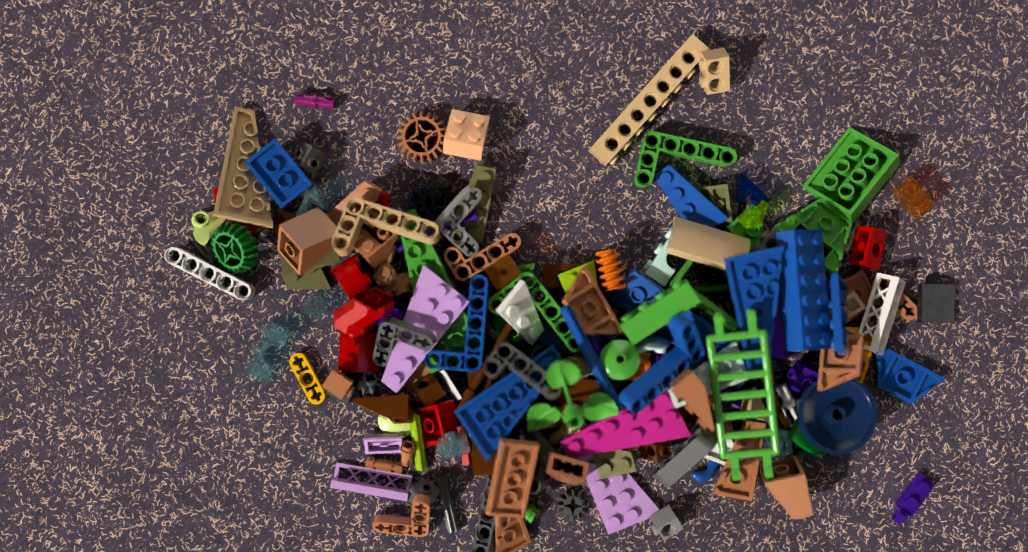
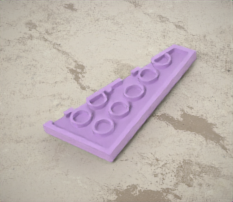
[381,265,469,393]
[577,420,659,535]

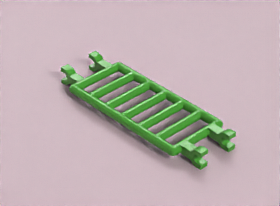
[706,309,780,481]

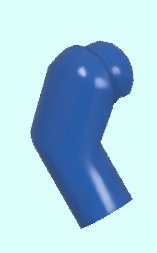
[692,460,719,483]

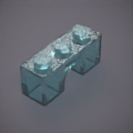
[244,321,294,384]

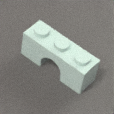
[643,227,675,287]

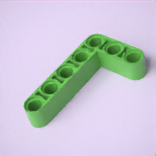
[634,131,737,188]
[488,272,581,354]

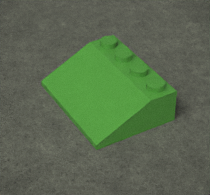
[802,127,900,224]

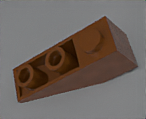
[352,393,414,424]

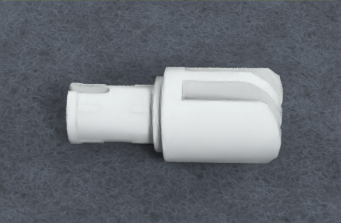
[775,382,799,427]

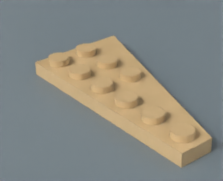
[213,106,274,228]

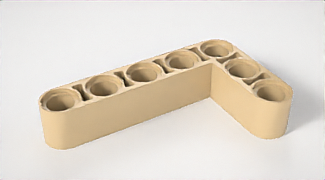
[332,198,441,257]

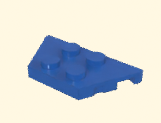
[875,347,945,404]

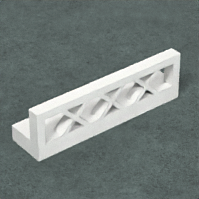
[858,273,906,356]

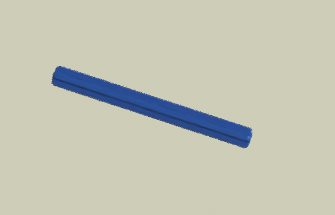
[560,304,623,410]

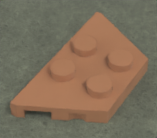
[562,266,624,336]
[817,320,864,391]

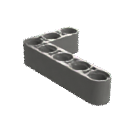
[472,474,547,552]

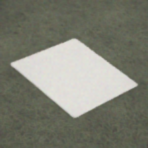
[438,370,462,401]

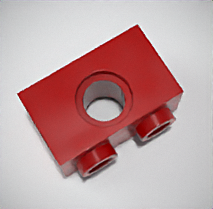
[849,226,887,270]

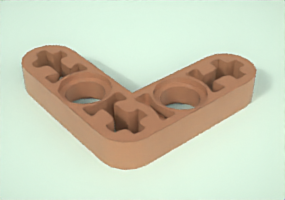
[372,494,431,537]

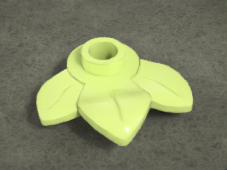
[191,211,226,246]

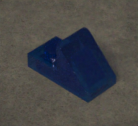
[736,173,770,206]

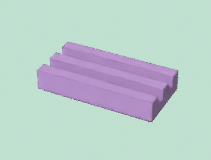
[363,433,404,454]

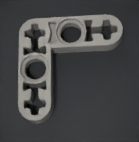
[435,185,482,257]

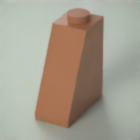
[546,452,589,485]

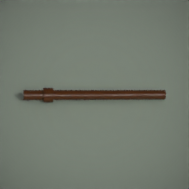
[457,322,513,409]

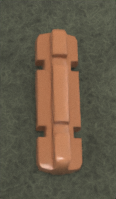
[365,457,404,474]

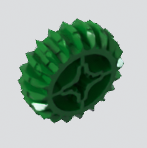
[210,221,260,274]

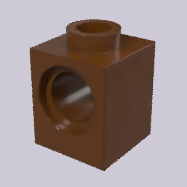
[411,373,445,407]
[639,440,671,463]

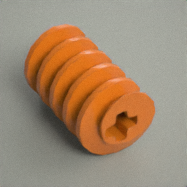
[595,249,626,291]

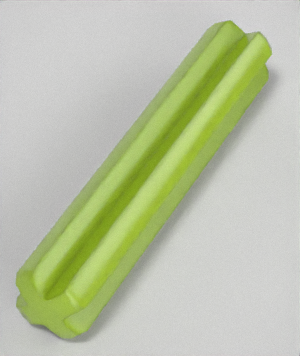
[410,414,427,471]

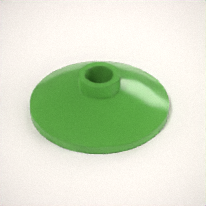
[600,340,640,380]

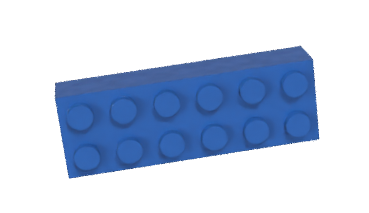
[776,229,831,351]

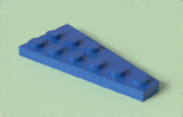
[454,345,563,462]

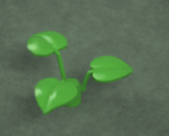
[527,360,619,432]

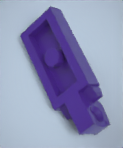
[891,472,935,525]

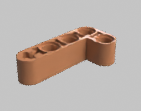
[444,233,521,281]

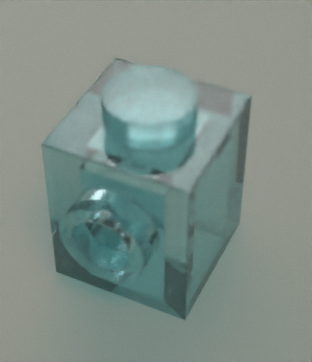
[437,431,470,459]

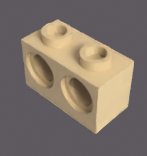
[699,48,730,95]

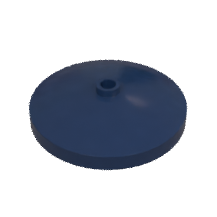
[797,378,877,454]

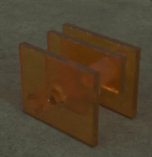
[484,253,522,291]

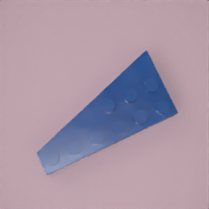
[723,246,784,371]

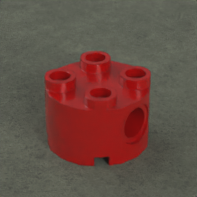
[331,256,373,300]

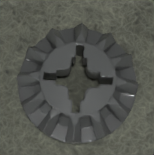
[557,489,588,521]

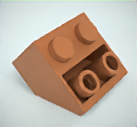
[353,213,398,269]

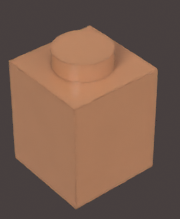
[322,369,355,400]

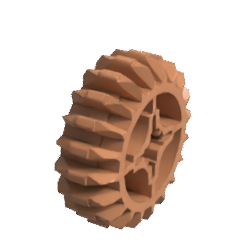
[396,111,447,164]

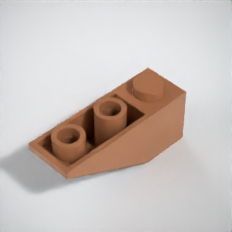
[669,368,715,432]

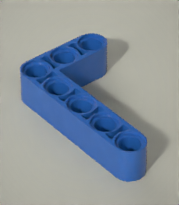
[425,275,490,372]
[619,314,705,414]

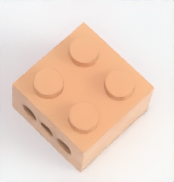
[443,109,490,161]

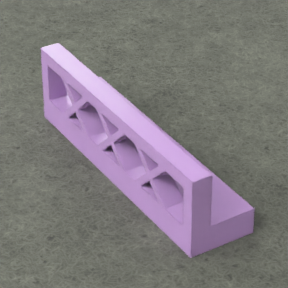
[330,462,413,501]

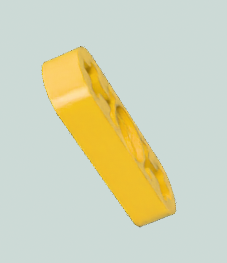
[289,353,326,405]

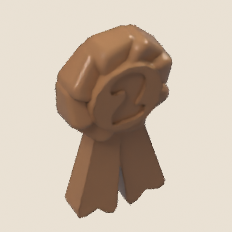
[373,245,397,287]

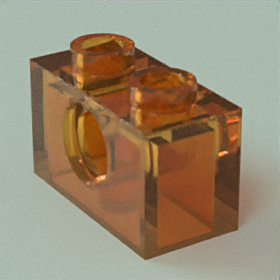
[889,176,936,220]

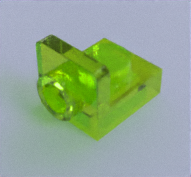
[738,201,769,229]

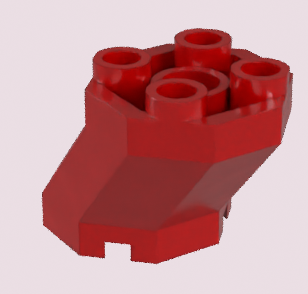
[333,288,394,337]

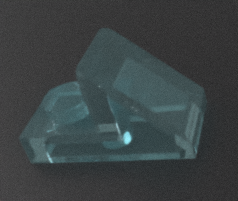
[295,181,329,217]

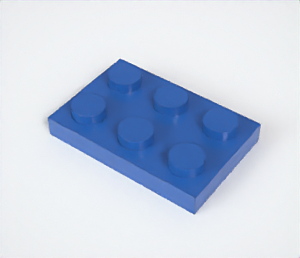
[244,138,313,209]

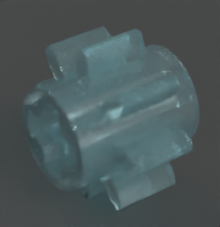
[303,295,327,319]

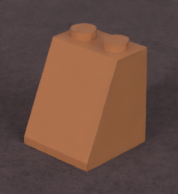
[277,207,340,276]
[758,455,813,520]

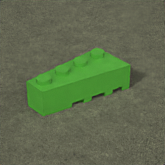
[620,279,701,345]

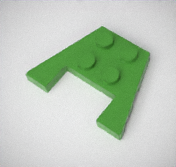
[773,198,853,274]

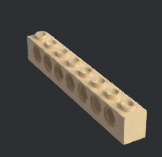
[589,34,710,166]

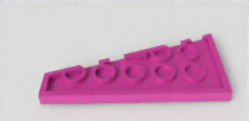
[560,389,691,458]

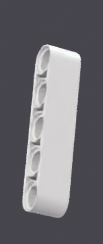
[164,247,255,300]

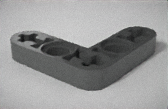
[372,317,436,367]

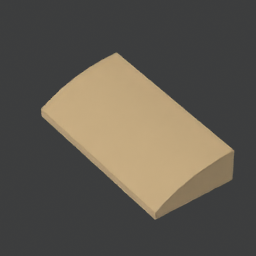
[666,217,750,271]

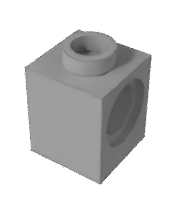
[649,505,684,541]

